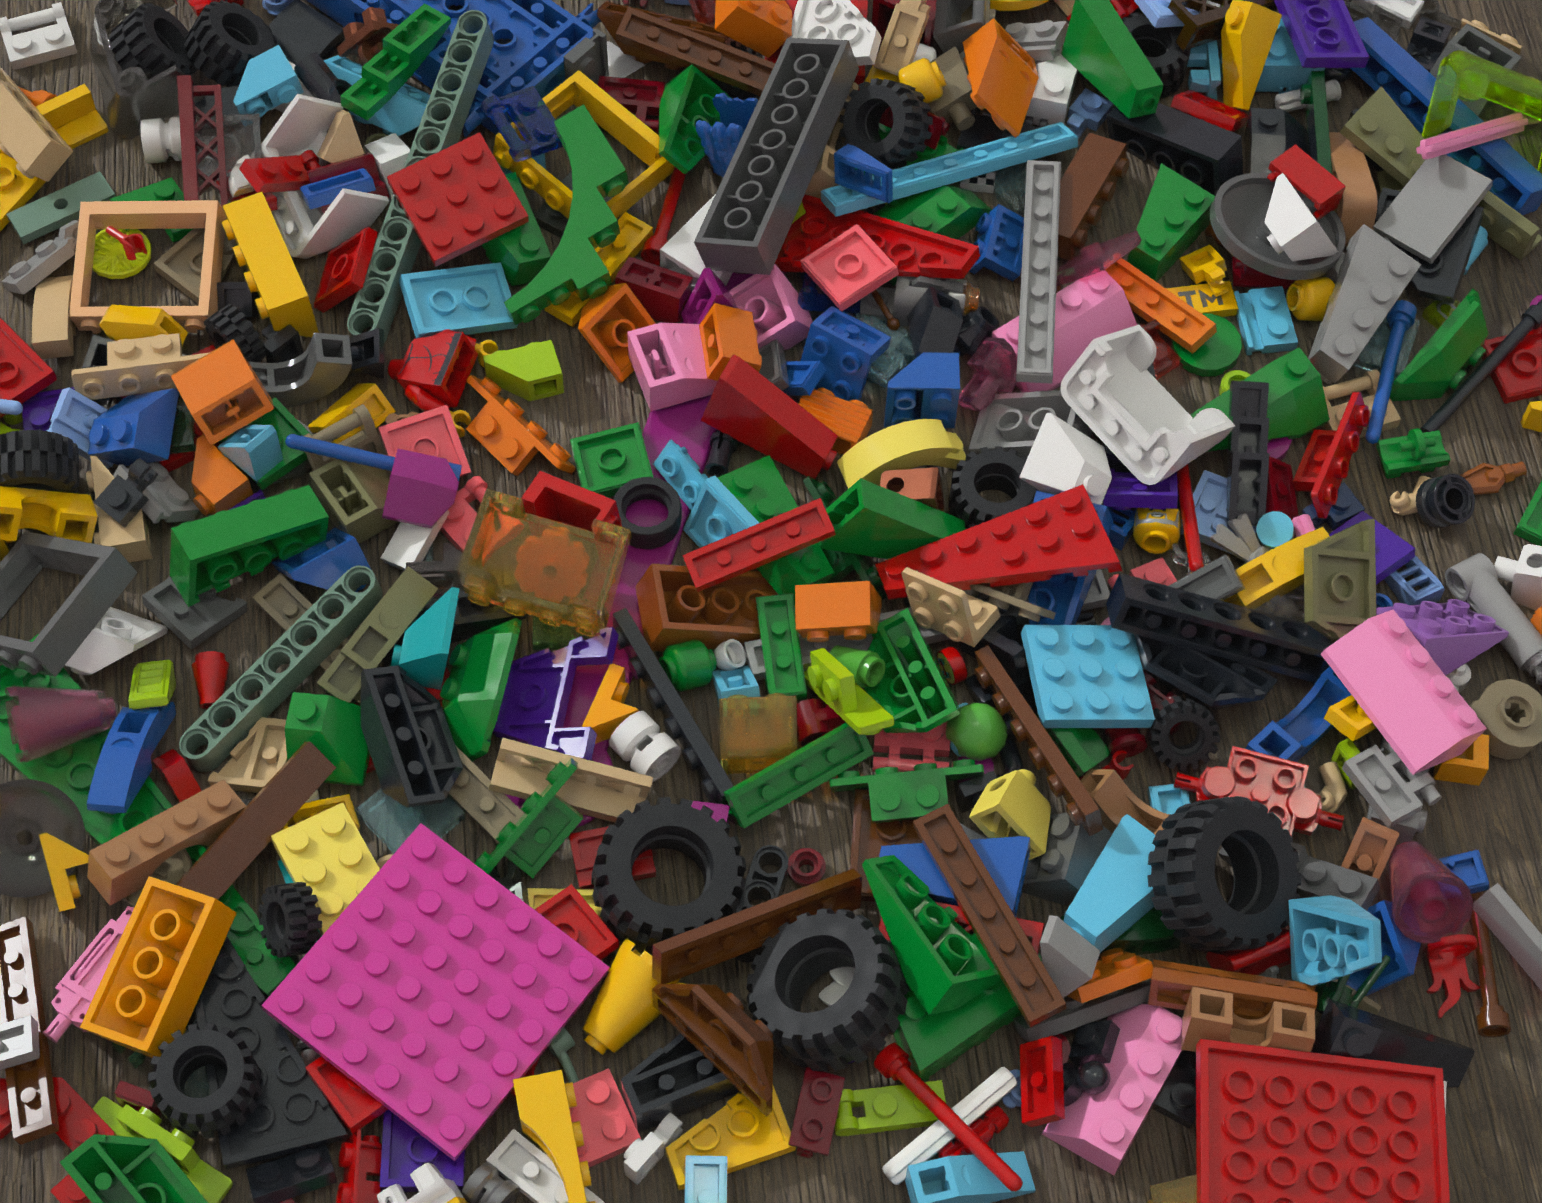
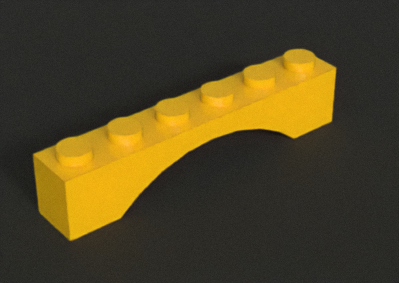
[513,1070,595,1203]

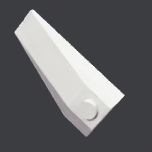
[1026,24,1078,126]

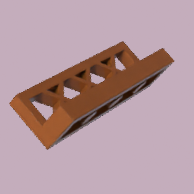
[1148,959,1318,1019]

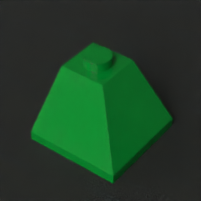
[285,692,370,786]

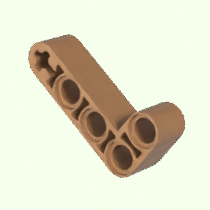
[1329,132,1378,247]

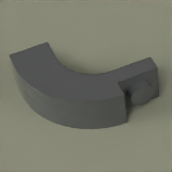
[249,332,352,408]

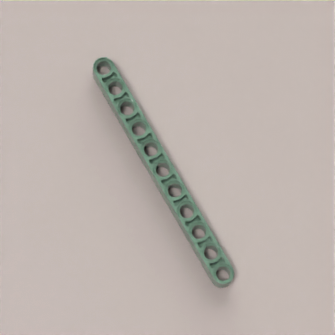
[347,10,494,343]

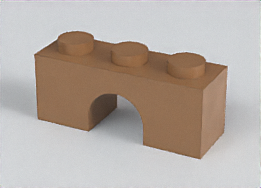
[1181,986,1315,1052]

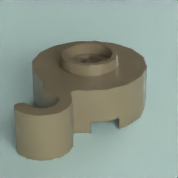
[1469,679,1542,760]

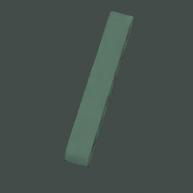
[179,565,383,773]

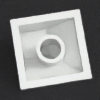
[1264,173,1338,261]
[1019,413,1112,505]
[65,607,168,675]

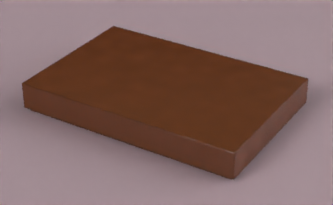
[850,789,922,902]

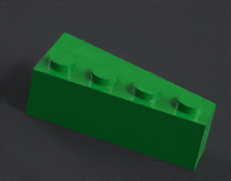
[717,455,834,605]
[169,485,329,607]

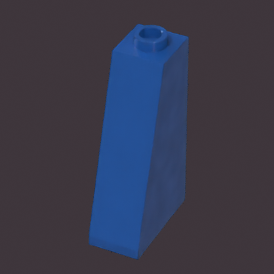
[879,836,1031,917]

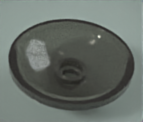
[0,779,85,898]

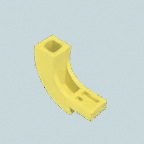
[837,419,966,489]

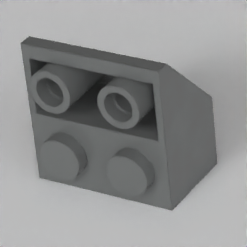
[1430,24,1522,117]
[1022,813,1112,905]

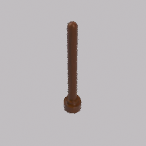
[1468,891,1511,1037]

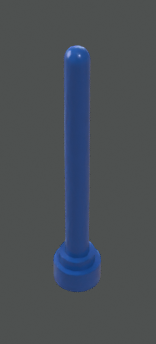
[1365,300,1417,444]
[285,434,462,481]

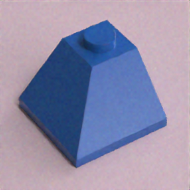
[272,527,371,592]
[1337,900,1421,996]

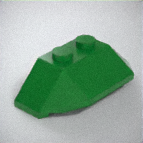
[873,185,992,286]
[1390,288,1488,401]
[864,608,961,733]
[440,618,522,762]
[59,1134,208,1203]

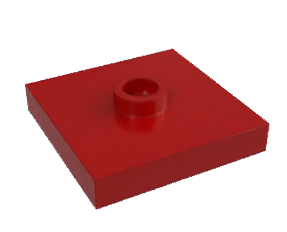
[1170,90,1249,132]
[314,226,378,313]

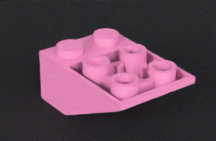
[628,322,718,412]

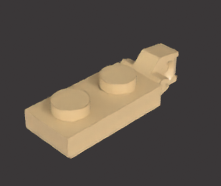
[874,0,931,76]

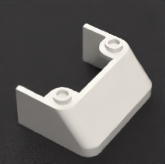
[253,94,389,259]

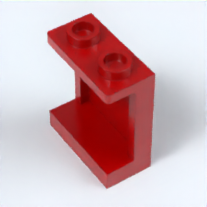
[521,471,627,569]

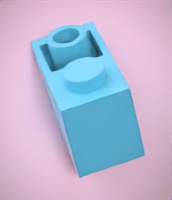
[233,45,304,123]

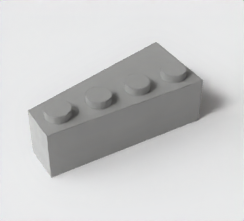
[1308,224,1421,383]

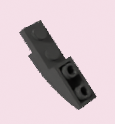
[1219,842,1381,911]

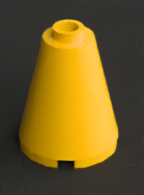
[582,939,685,1055]

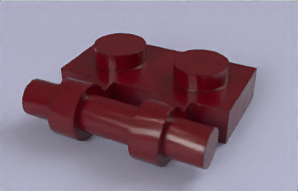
[596,76,665,134]

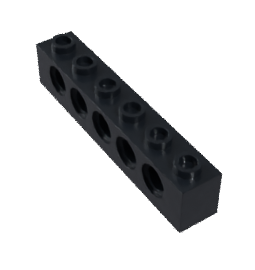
[1106,573,1332,683]

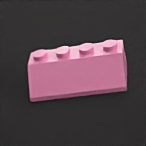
[989,266,1137,392]
[1321,609,1487,775]
[1042,1004,1184,1176]

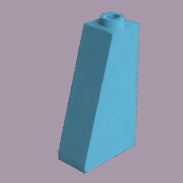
[1064,814,1155,953]

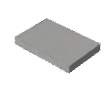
[1373,155,1493,264]

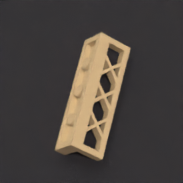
[488,738,653,823]

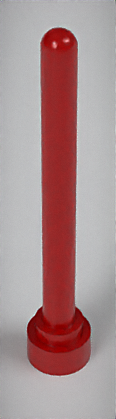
[641,167,686,266]
[1177,464,1204,573]
[874,1043,1023,1192]

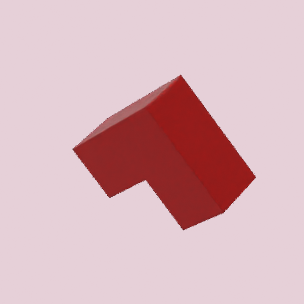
[152,749,202,803]

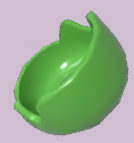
[945,703,1008,761]

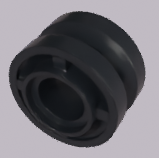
[1416,474,1475,528]

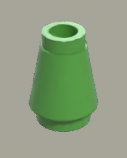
[830,645,885,688]

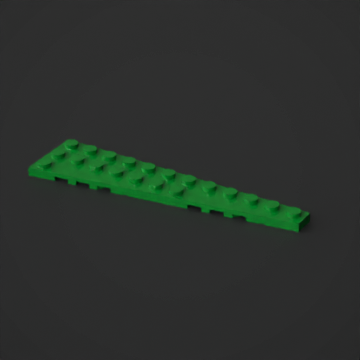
[0,634,296,998]

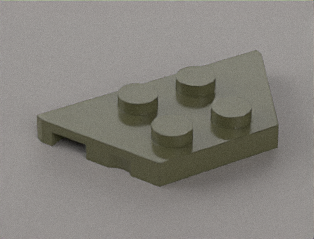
[1304,519,1376,643]

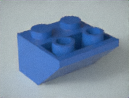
[884,352,960,429]

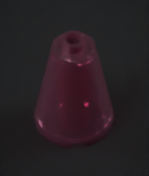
[5,686,116,764]
[1389,841,1474,943]

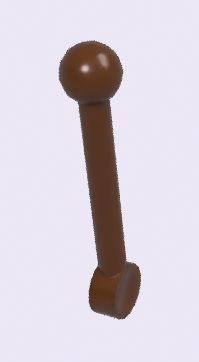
[871,289,900,331]

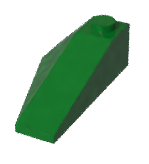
[659,64,733,174]

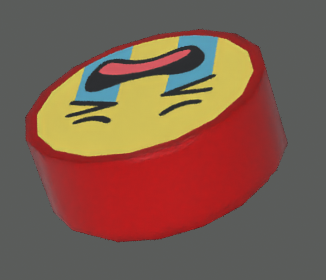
[937,646,967,685]

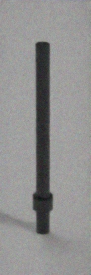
[1420,299,1542,433]

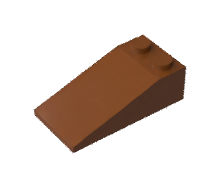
[635,564,778,652]

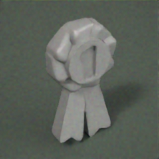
[1209,513,1272,564]

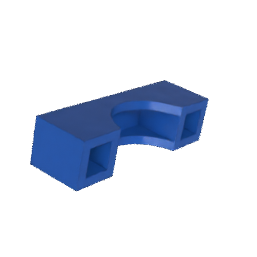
[1246,666,1351,762]

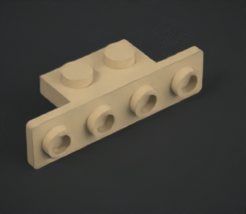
[71,333,209,400]

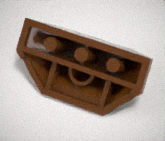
[597,1,729,70]
[652,984,773,1117]

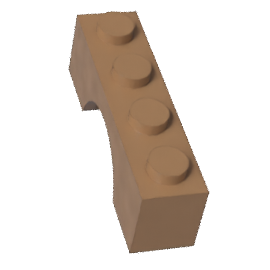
[87,779,246,906]

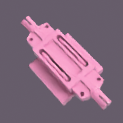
[43,906,134,1043]

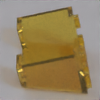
[457,489,631,637]

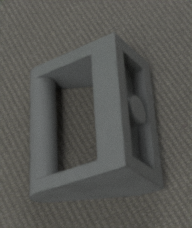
[933,0,986,54]

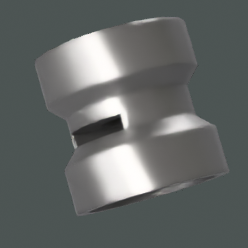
[461,1162,520,1203]

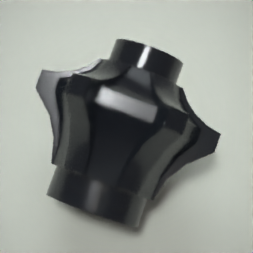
[953,306,999,359]

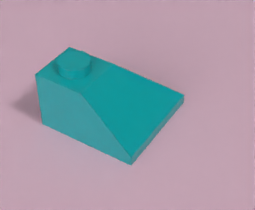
[391,587,460,690]

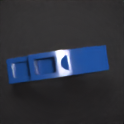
[87,702,176,814]

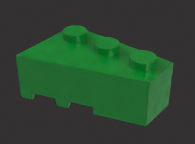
[1127,163,1215,282]
[482,172,551,286]

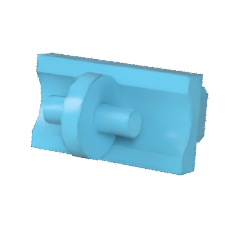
[1187,40,1223,100]

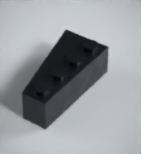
[1107,103,1243,196]

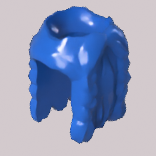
[695,93,758,177]

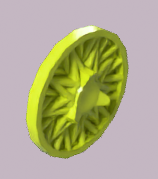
[92,229,152,279]

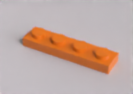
[1097,253,1217,354]

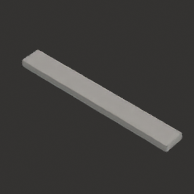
[1016,160,1061,384]

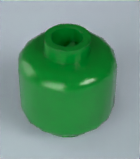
[659,639,717,692]

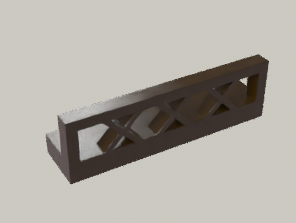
[1168,0,1277,51]

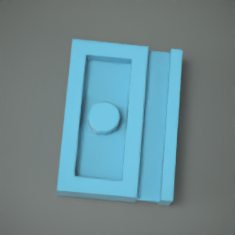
[1234,286,1298,355]

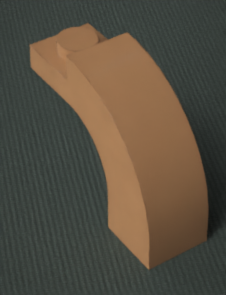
[1080,769,1170,835]

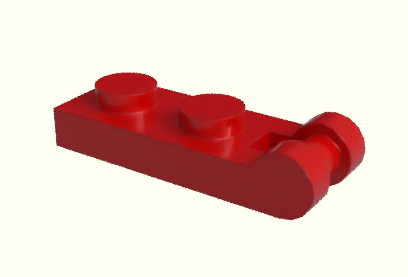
[239,150,321,193]

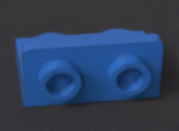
[969,204,1024,282]

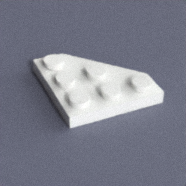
[789,0,882,66]

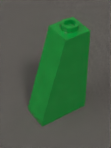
[1061,0,1164,119]
[819,478,966,559]

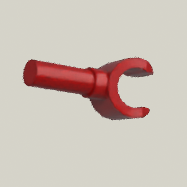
[106,226,147,260]
[1079,750,1134,780]

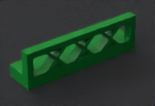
[723,723,874,828]

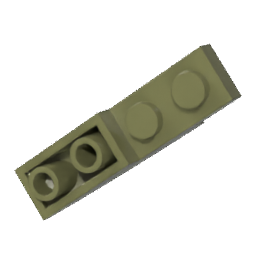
[316,566,438,703]

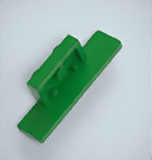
[474,758,583,878]
[829,759,984,823]

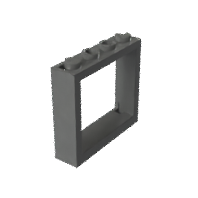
[0,532,137,677]

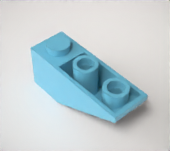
[905,1151,1036,1203]

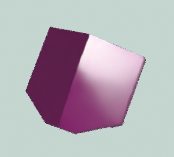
[382,448,459,528]

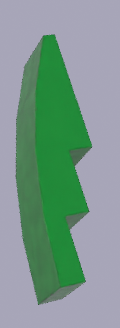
[340,3,451,121]

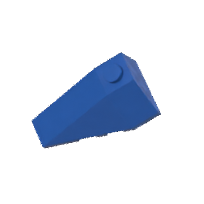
[1028,490,1113,625]

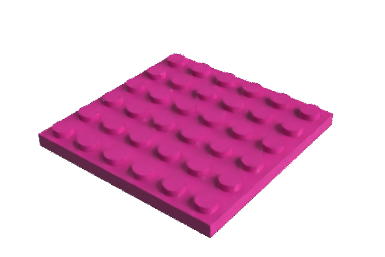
[262,823,610,1161]

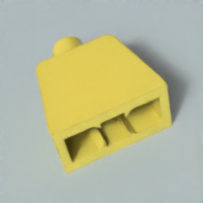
[969,769,1051,860]

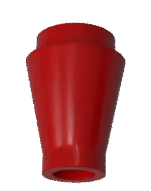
[191,651,230,710]

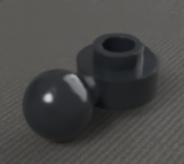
[1063,1061,1110,1106]

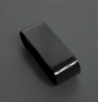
[735,845,788,963]

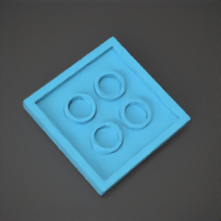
[1021,625,1155,728]

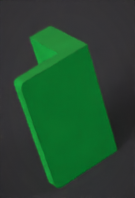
[1035,712,1110,778]

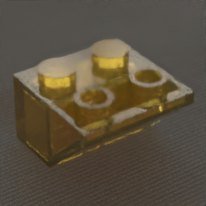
[719,693,797,774]

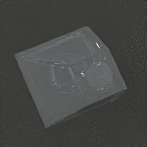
[196,113,262,181]

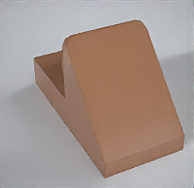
[1341,817,1399,881]

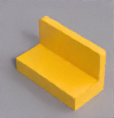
[36,83,109,149]
[308,383,396,444]

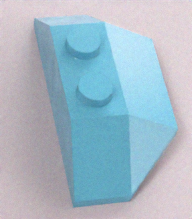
[323,55,430,136]

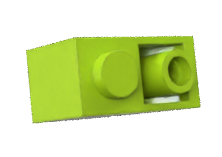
[483,340,564,401]

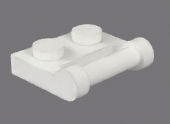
[0,2,77,70]

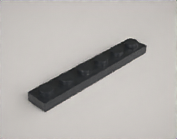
[613,608,734,808]

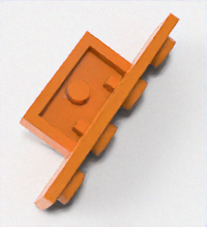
[466,375,577,476]

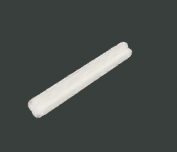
[882,1067,1017,1185]

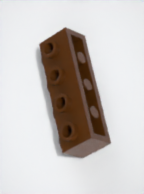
[1057,133,1130,261]

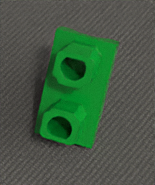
[1376,428,1451,479]

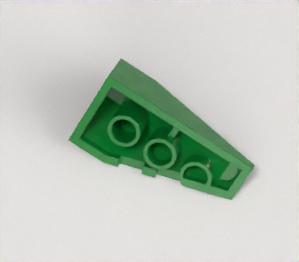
[1190,347,1330,452]
[862,855,1002,1015]

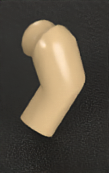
[1389,476,1431,516]
[1316,762,1348,813]

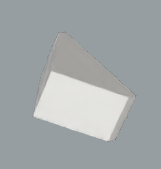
[364,133,410,202]

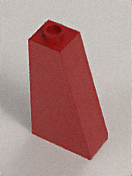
[700,354,838,479]

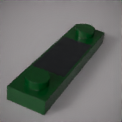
[1300,71,1333,175]

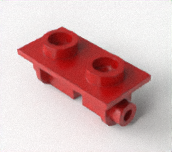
[336,1129,382,1203]

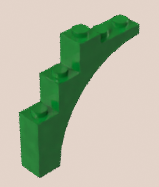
[504,104,629,325]

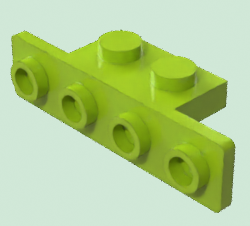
[804,648,894,735]
[93,1096,233,1203]

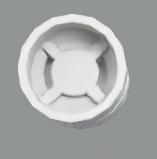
[141,117,182,164]
[609,711,681,782]

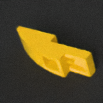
[1224,527,1330,610]

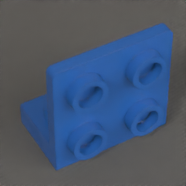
[801,306,892,401]

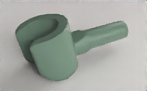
[548,1027,579,1083]

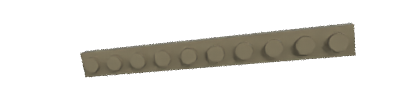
[252,573,524,844]

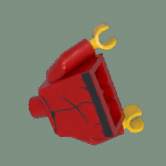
[388,329,498,438]

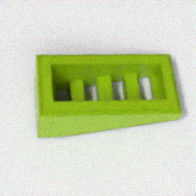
[128,660,176,710]

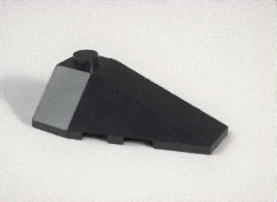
[1311,999,1475,1087]

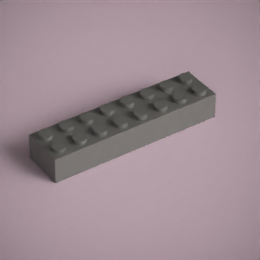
[694,38,859,275]

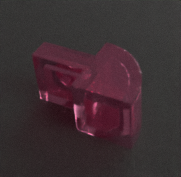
[958,337,1017,411]

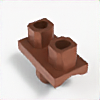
[337,7,398,66]

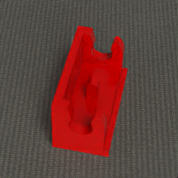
[1267,144,1346,220]

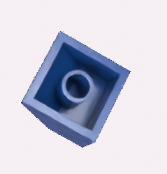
[88,388,179,466]

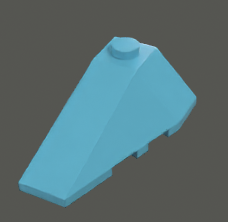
[1288,895,1382,986]

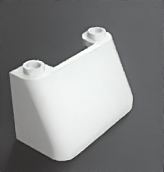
[1060,325,1235,485]

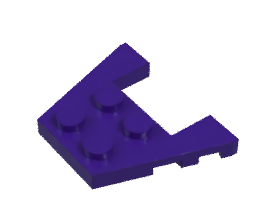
[492,627,619,761]

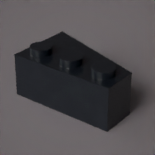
[621,1033,740,1133]

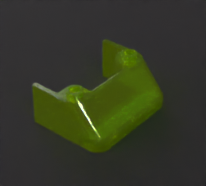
[1422,50,1542,174]

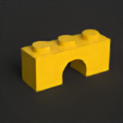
[0,486,98,543]

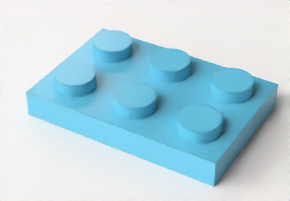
[399,262,518,338]

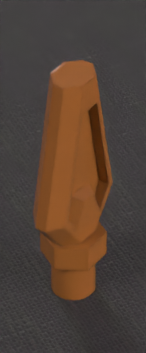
[1460,461,1527,495]

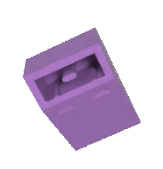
[1376,599,1509,676]

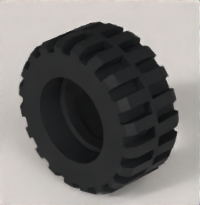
[1147,796,1301,952]
[591,797,746,952]
[746,908,909,1072]

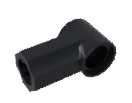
[294,52,352,112]

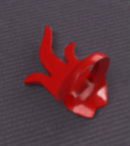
[1426,934,1480,1019]

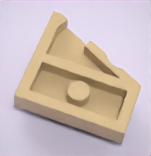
[208,717,287,793]

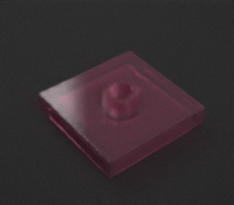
[1056,230,1142,286]

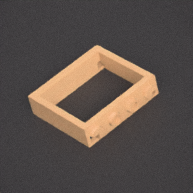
[69,200,226,334]

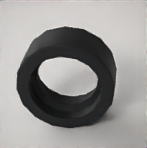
[613,477,682,549]

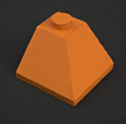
[578,283,656,383]

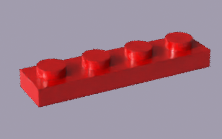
[682,498,836,592]

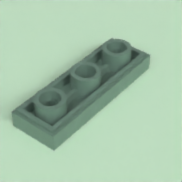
[7,171,116,244]

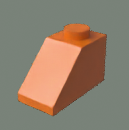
[191,435,253,516]

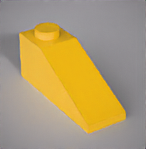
[1221,0,1282,111]

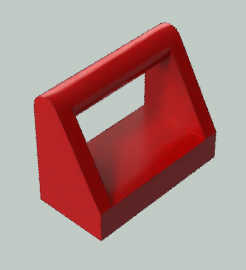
[1206,925,1291,975]

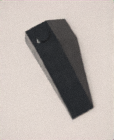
[1244,108,1309,174]

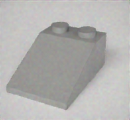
[968,390,1092,458]

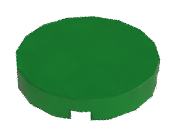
[1171,313,1242,377]

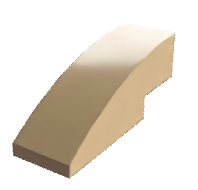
[32,275,76,359]

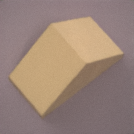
[317,110,364,163]

